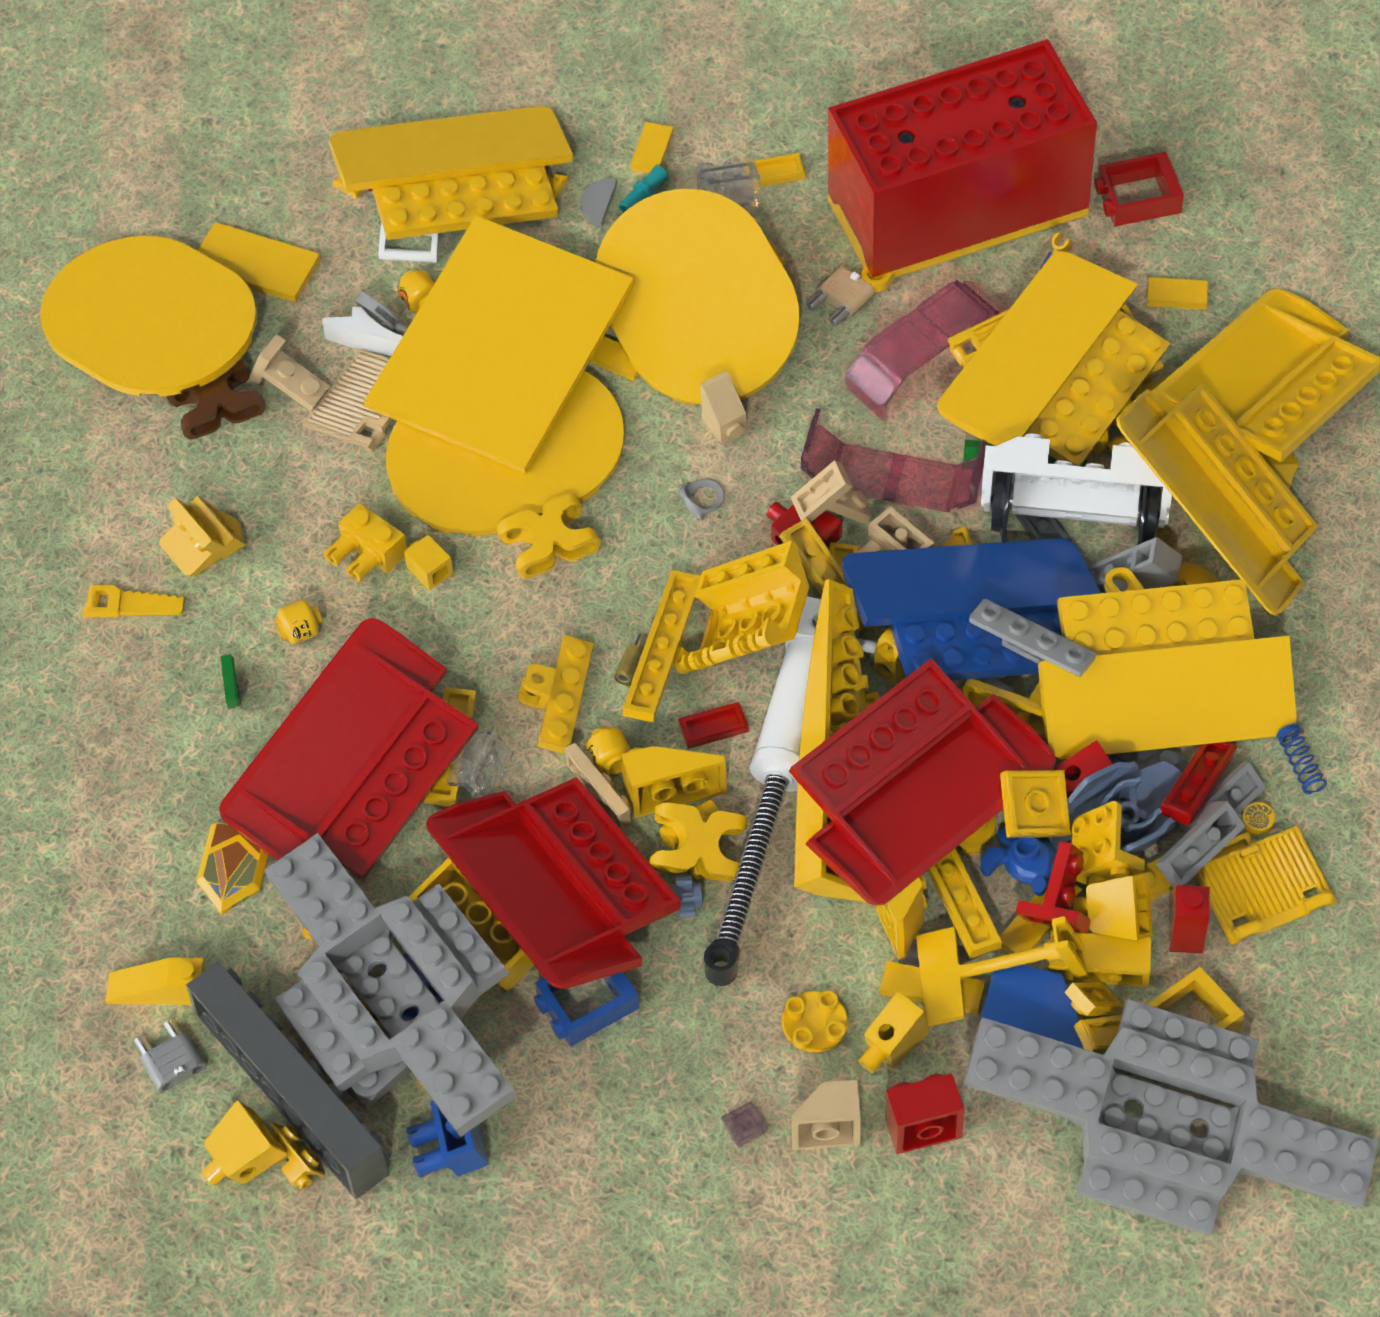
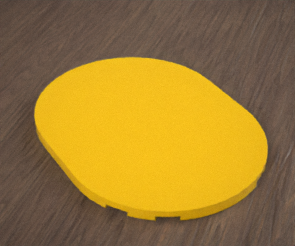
[595,189,800,406]
[40,236,258,397]
[386,371,625,536]

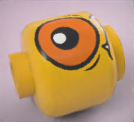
[397,270,435,313]

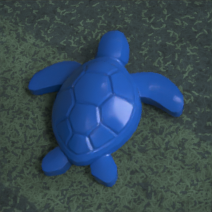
[980,828,1057,896]

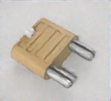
[806,266,875,326]

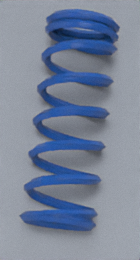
[1276,724,1327,794]

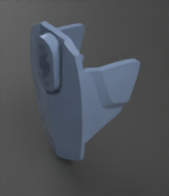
[1048,761,1182,856]

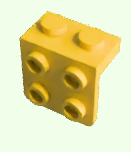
[1071,801,1145,885]

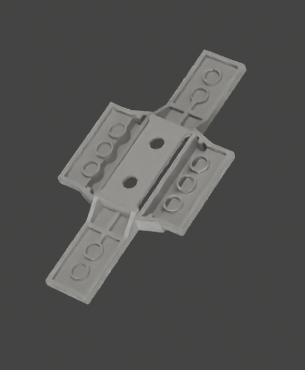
[264,833,518,1137]
[963,999,1379,1235]

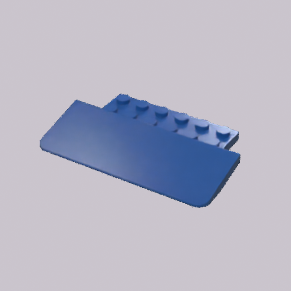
[841,538,1101,681]

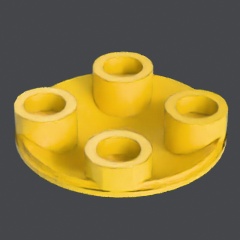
[781,991,849,1053]

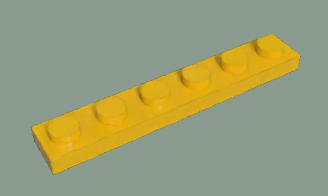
[622,570,701,723]

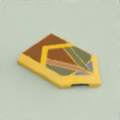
[196,823,269,915]

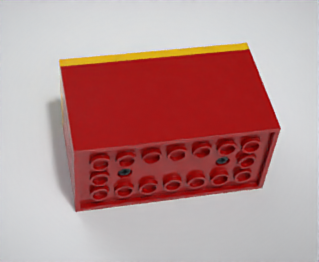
[828,39,1097,280]

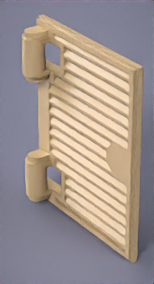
[302,349,392,453]

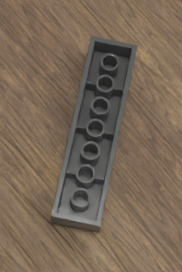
[186,961,388,1199]

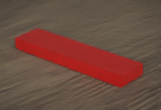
[1160,742,1238,826]

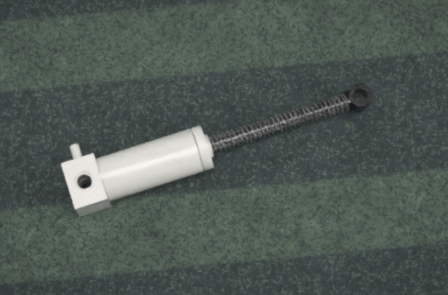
[704,596,877,986]

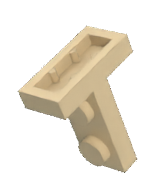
[248,334,330,411]
[790,460,872,524]

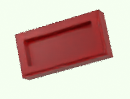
[678,702,749,749]

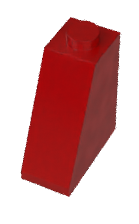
[1169,885,1210,954]

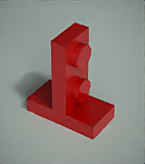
[1015,841,1091,933]

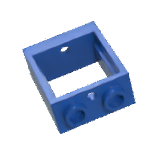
[534,972,640,1047]

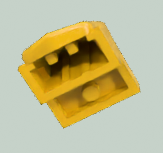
[159,496,246,577]

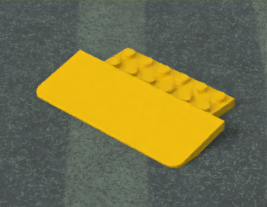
[330,106,573,240]
[937,252,1171,466]
[1150,289,1380,462]
[1116,382,1319,616]
[1038,579,1297,760]

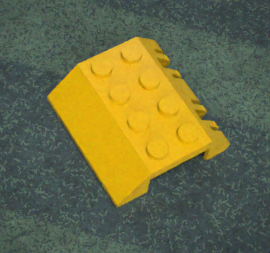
[674,540,809,674]

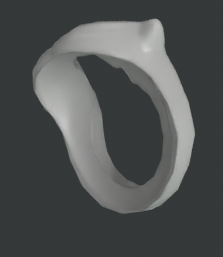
[679,479,724,520]

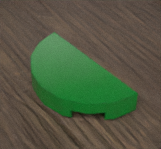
[220,654,241,709]

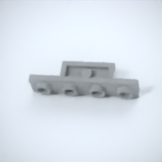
[969,599,1096,677]

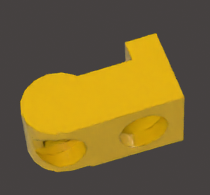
[874,628,905,685]

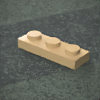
[564,742,632,830]

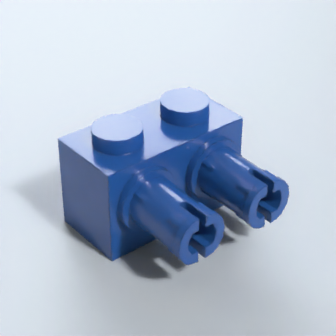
[406,1101,489,1178]

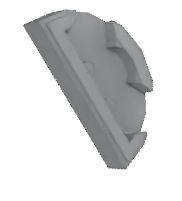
[580,179,617,229]

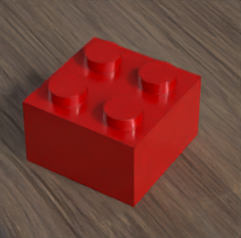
[885,1073,964,1155]

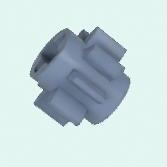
[669,876,703,918]

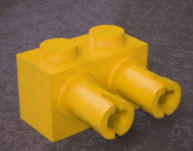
[323,503,407,583]

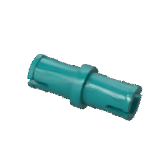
[618,165,669,213]

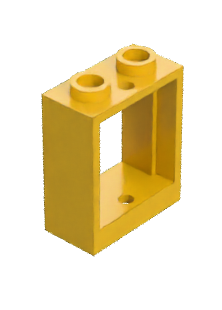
[1146,967,1245,1032]

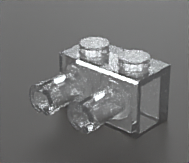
[696,158,761,210]

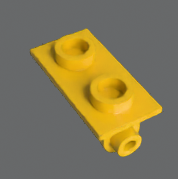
[269,1122,325,1190]

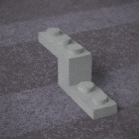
[1156,762,1267,888]

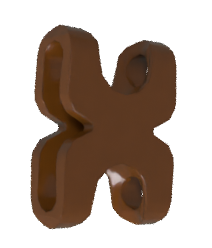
[166,359,266,440]

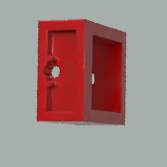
[1094,152,1184,227]

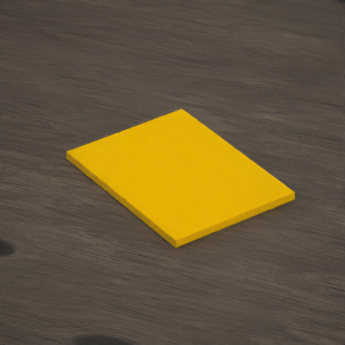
[364,215,634,473]

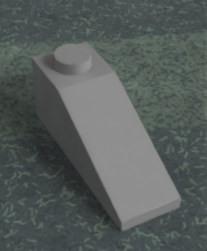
[1088,537,1182,593]

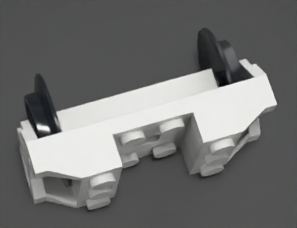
[981,434,1172,545]

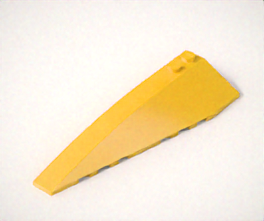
[794,579,871,902]

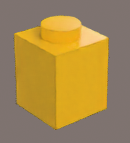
[404,535,454,590]

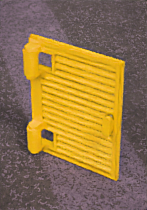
[1195,825,1337,945]

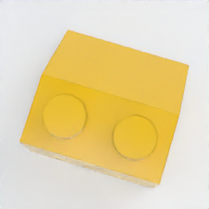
[875,874,927,960]

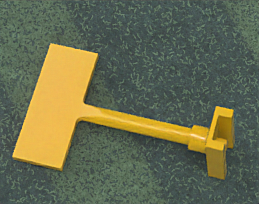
[916,916,1087,1027]

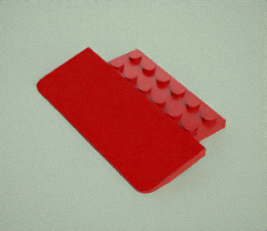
[219,618,479,880]
[789,658,1056,905]
[426,777,681,989]

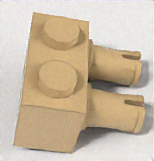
[856,506,934,553]

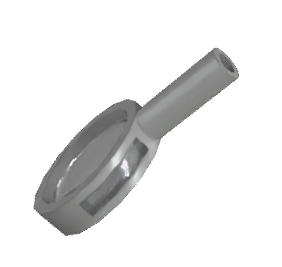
[355,291,408,335]

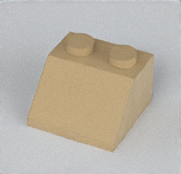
[791,1077,861,1150]

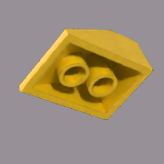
[621,746,727,818]

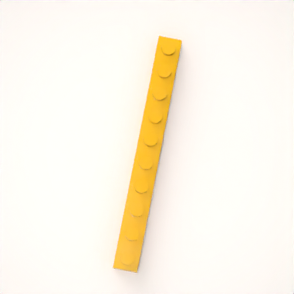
[865,691,1002,959]

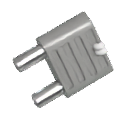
[134,1019,206,1093]

